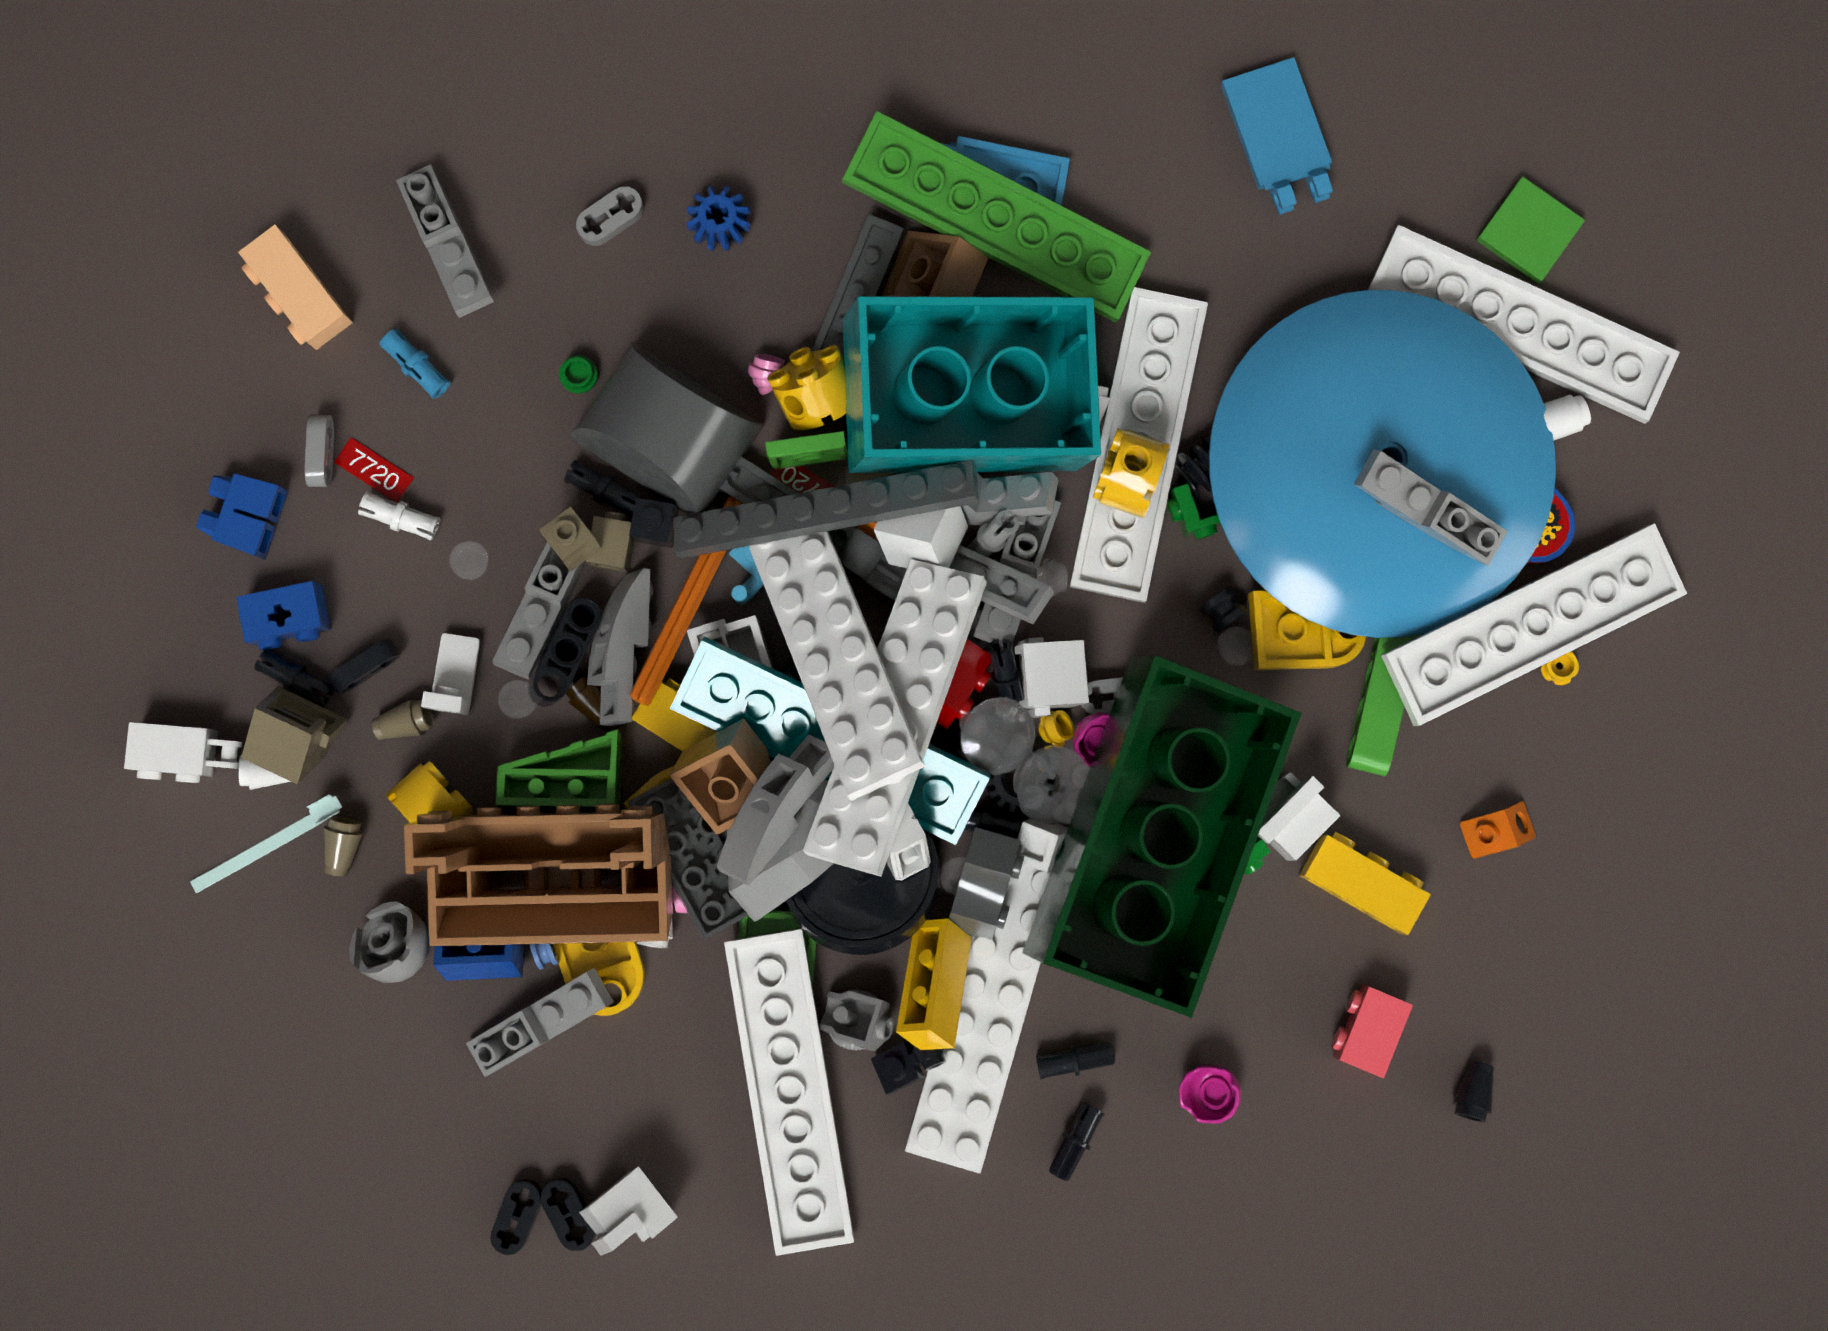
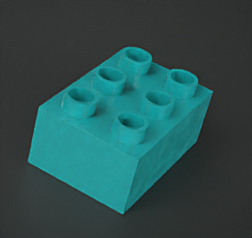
[843,297,1101,473]

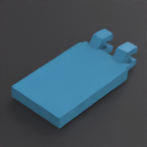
[1221,57,1333,215]
[940,136,1070,206]

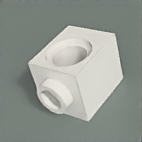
[1017,816,1068,872]

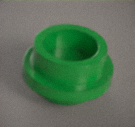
[559,355,598,394]

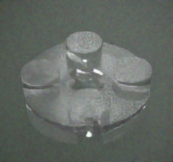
[1013,745,1090,825]

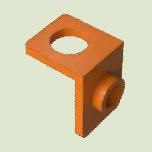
[1460,801,1536,859]

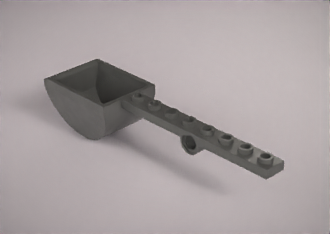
[570,342,989,650]

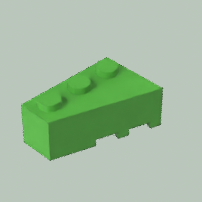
[496,729,624,814]

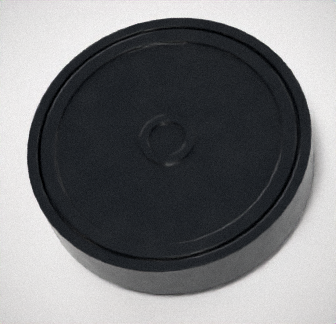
[786,830,940,955]

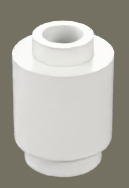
[1544,395,1591,440]

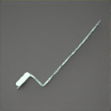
[190,794,342,893]

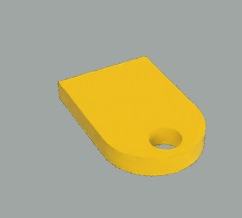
[1248,591,1366,670]
[553,942,645,1016]

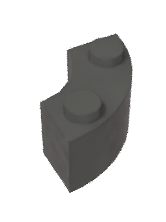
[949,827,1025,940]

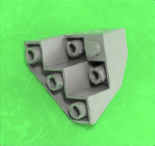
[727,761,834,922]

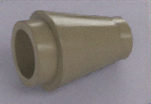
[372,698,434,740]
[324,817,363,876]

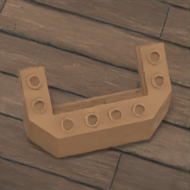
[404,804,673,946]

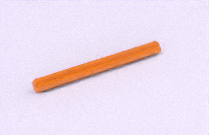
[630,496,743,706]

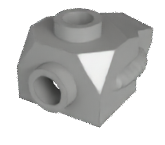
[819,989,894,1051]

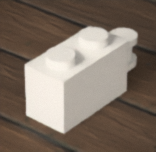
[124,722,243,783]

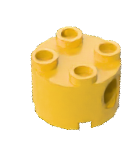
[767,345,846,430]
[1092,428,1170,518]
[385,761,475,823]

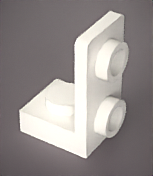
[421,633,481,715]

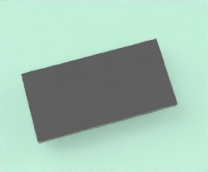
[627,778,748,941]

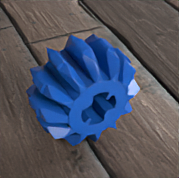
[686,185,751,251]

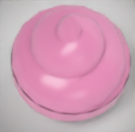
[748,354,785,395]

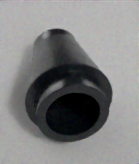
[1452,1061,1494,1123]

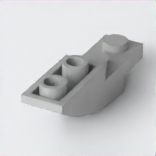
[396,164,494,318]
[1354,450,1508,566]
[961,472,1059,525]
[973,500,1061,647]
[492,542,585,680]
[587,568,653,726]
[717,735,834,886]
[466,968,614,1077]

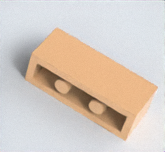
[238,225,353,350]

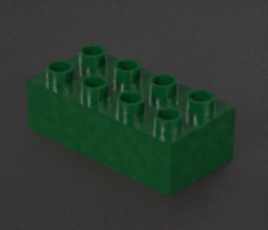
[1022,655,1302,1018]

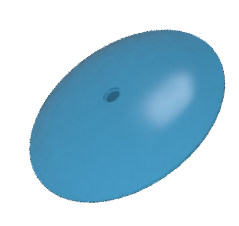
[1209,290,1556,638]

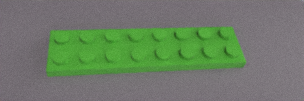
[841,111,1151,323]

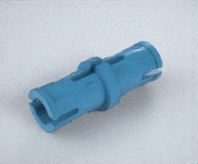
[379,328,451,399]

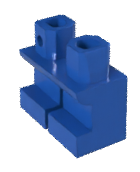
[196,474,289,560]

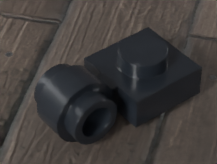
[871,1042,947,1095]

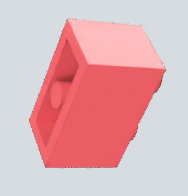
[1331,984,1413,1079]

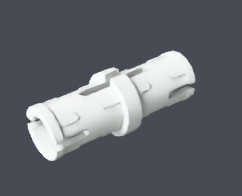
[358,491,440,541]

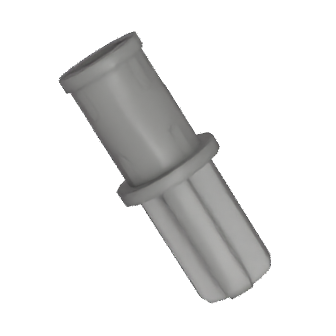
[967,510,1019,557]

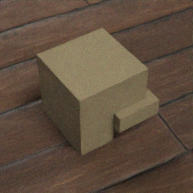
[241,686,347,784]

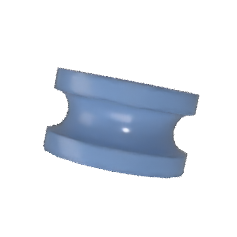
[529,944,559,970]

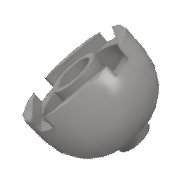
[349,901,430,983]

